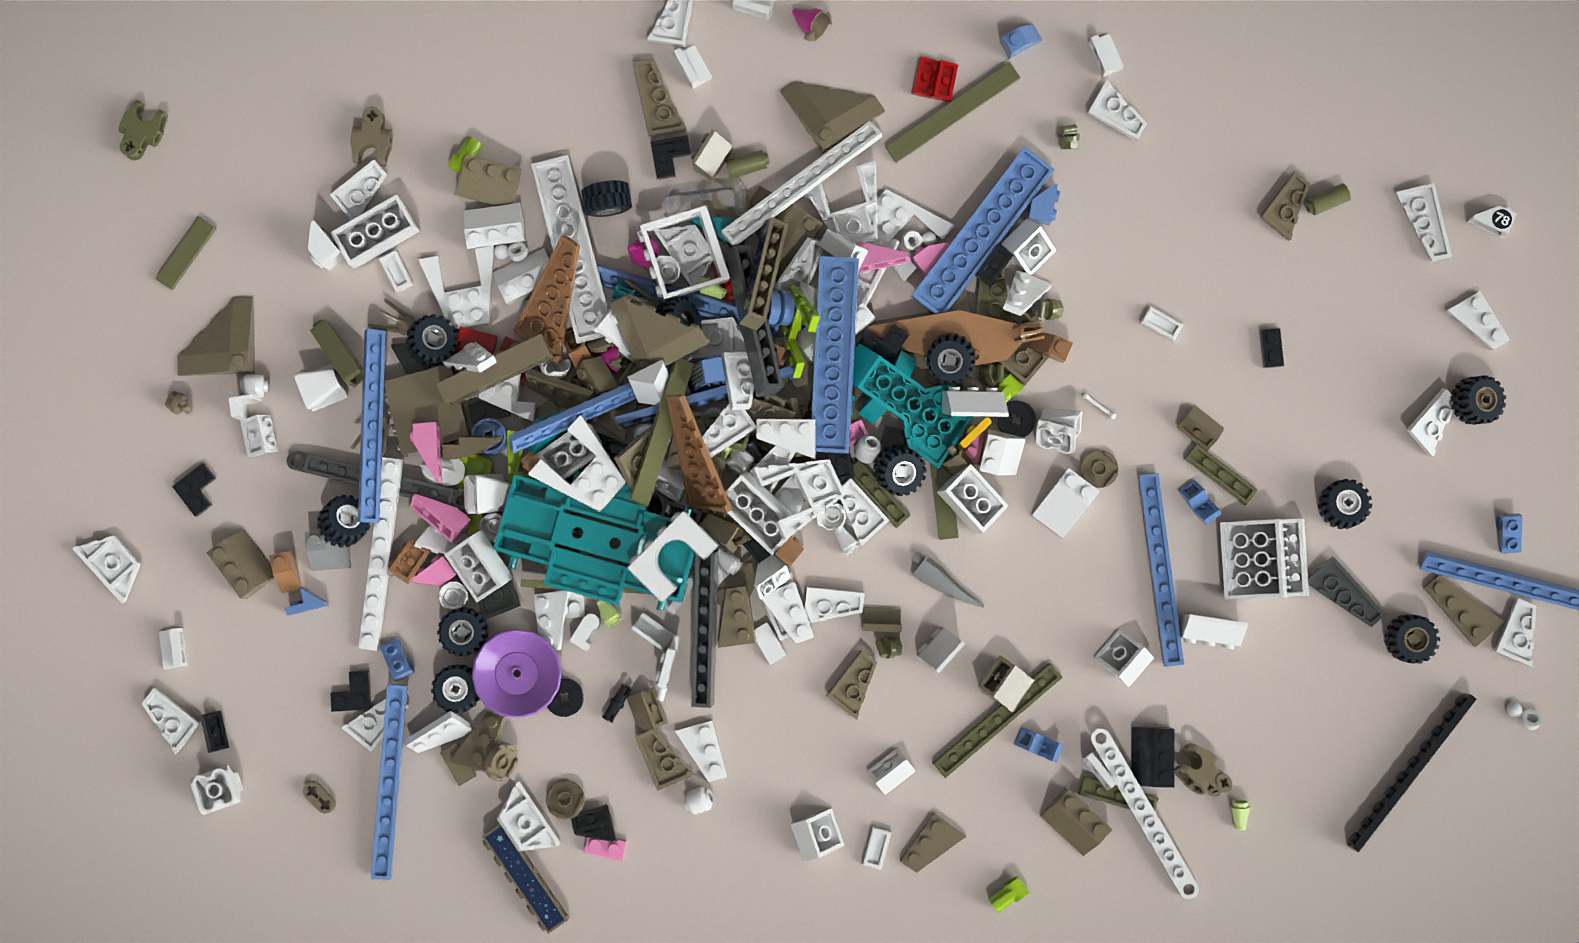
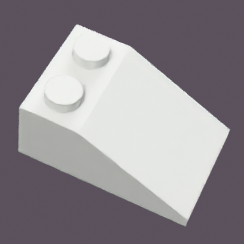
[1032,468,1100,538]
[918,628,965,673]

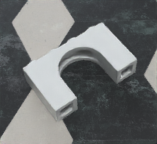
[798,229,868,311]
[628,511,719,602]

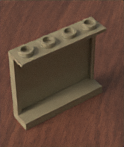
[384,365,471,457]

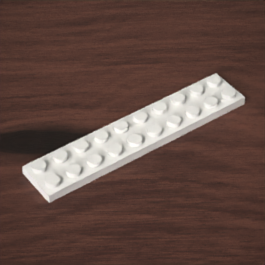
[531,155,608,344]

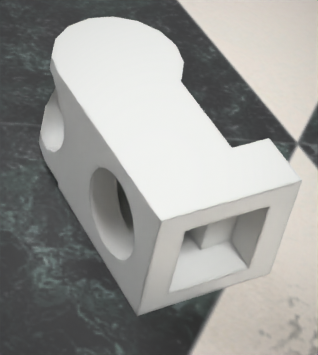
[570,614,601,651]

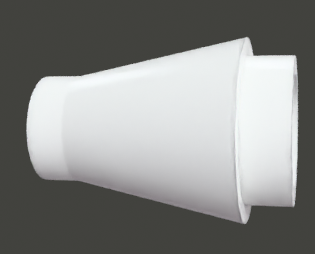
[834,526,859,556]
[718,549,743,575]

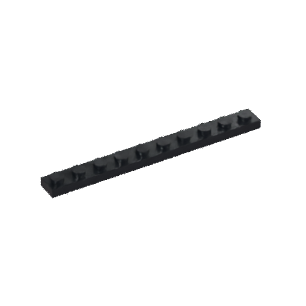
[1347,693,1477,853]

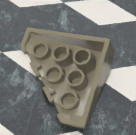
[780,81,885,153]
[750,186,823,281]
[610,296,709,370]
[178,297,255,376]

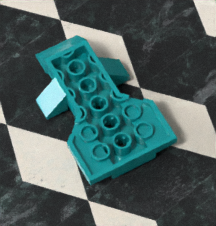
[853,344,975,469]

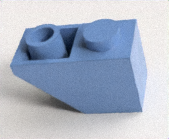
[1027,184,1060,225]

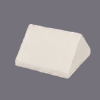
[628,360,669,406]

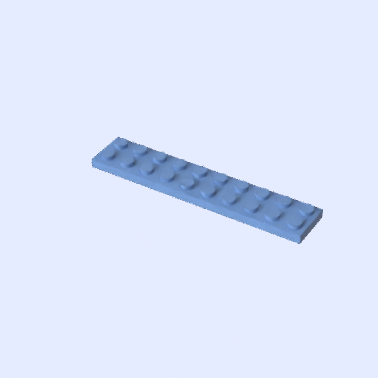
[911,146,1055,314]
[811,256,859,453]

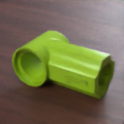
[448,136,483,173]
[998,373,1024,403]
[988,876,1029,913]

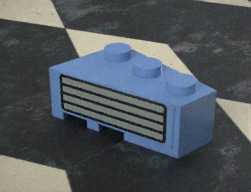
[688,355,726,393]

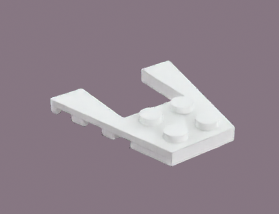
[807,161,878,243]
[877,189,955,282]
[419,245,495,331]
[528,415,626,512]
[752,459,845,541]

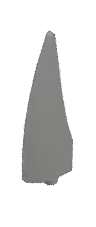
[912,553,984,608]

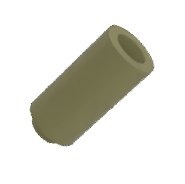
[726,150,770,179]
[1305,183,1351,216]

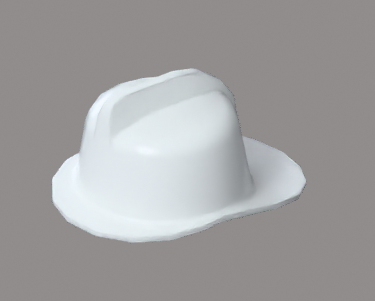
[420,454,465,486]

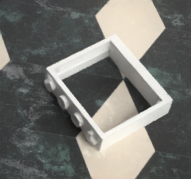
[637,206,730,302]

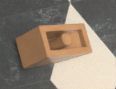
[564,328,592,370]
[1028,332,1073,363]
[775,537,804,567]
[269,551,302,593]

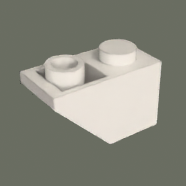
[754,555,790,600]

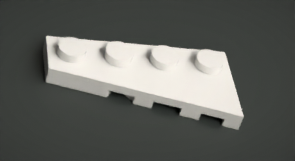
[1395,183,1452,262]

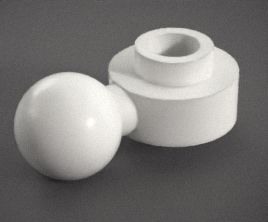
[902,231,937,250]
[494,242,528,262]
[1506,702,1542,730]

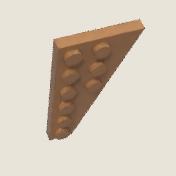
[513,235,580,363]
[666,394,733,512]

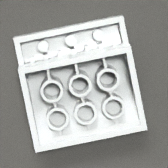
[1220,519,1309,600]

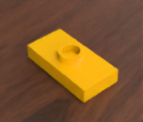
[958,417,992,449]

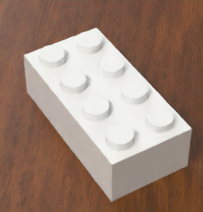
[330,194,420,269]
[725,470,793,555]

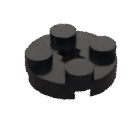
[997,401,1036,437]
[547,678,584,717]

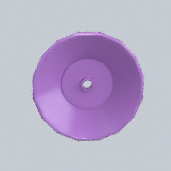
[472,629,562,719]

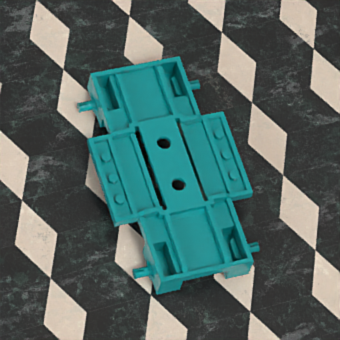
[493,471,704,611]

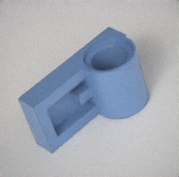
[1496,513,1522,554]
[380,638,415,681]

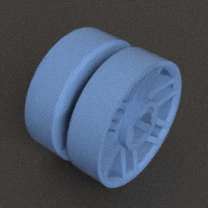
[767,290,795,326]
[471,418,508,455]

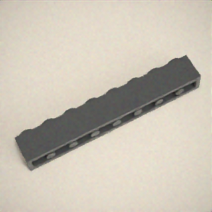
[725,245,783,397]
[691,550,719,708]

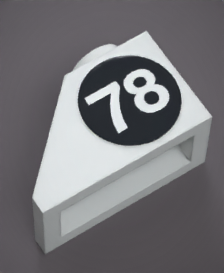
[1467,206,1517,238]

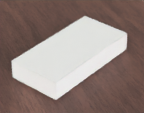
[379,250,414,293]
[1140,306,1183,342]
[755,622,787,665]
[862,826,892,870]

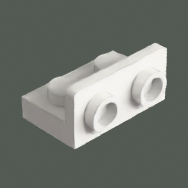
[240,415,278,458]

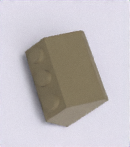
[454,155,522,206]
[206,530,274,599]
[1040,787,1113,856]

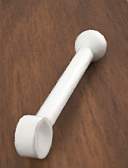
[1082,393,1116,419]

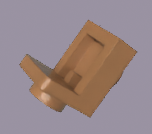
[773,341,786,369]

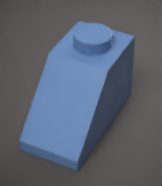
[1000,24,1042,59]

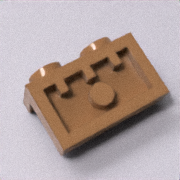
[387,539,430,584]

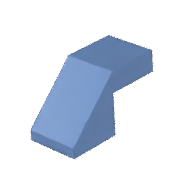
[1178,480,1221,525]
[1015,727,1064,763]

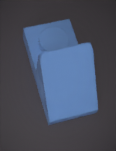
[285,588,329,615]

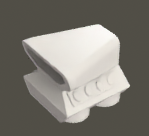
[294,364,348,412]
[1036,408,1082,454]
[464,474,511,514]
[190,765,243,815]

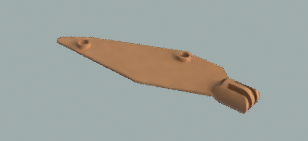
[865,310,1045,366]

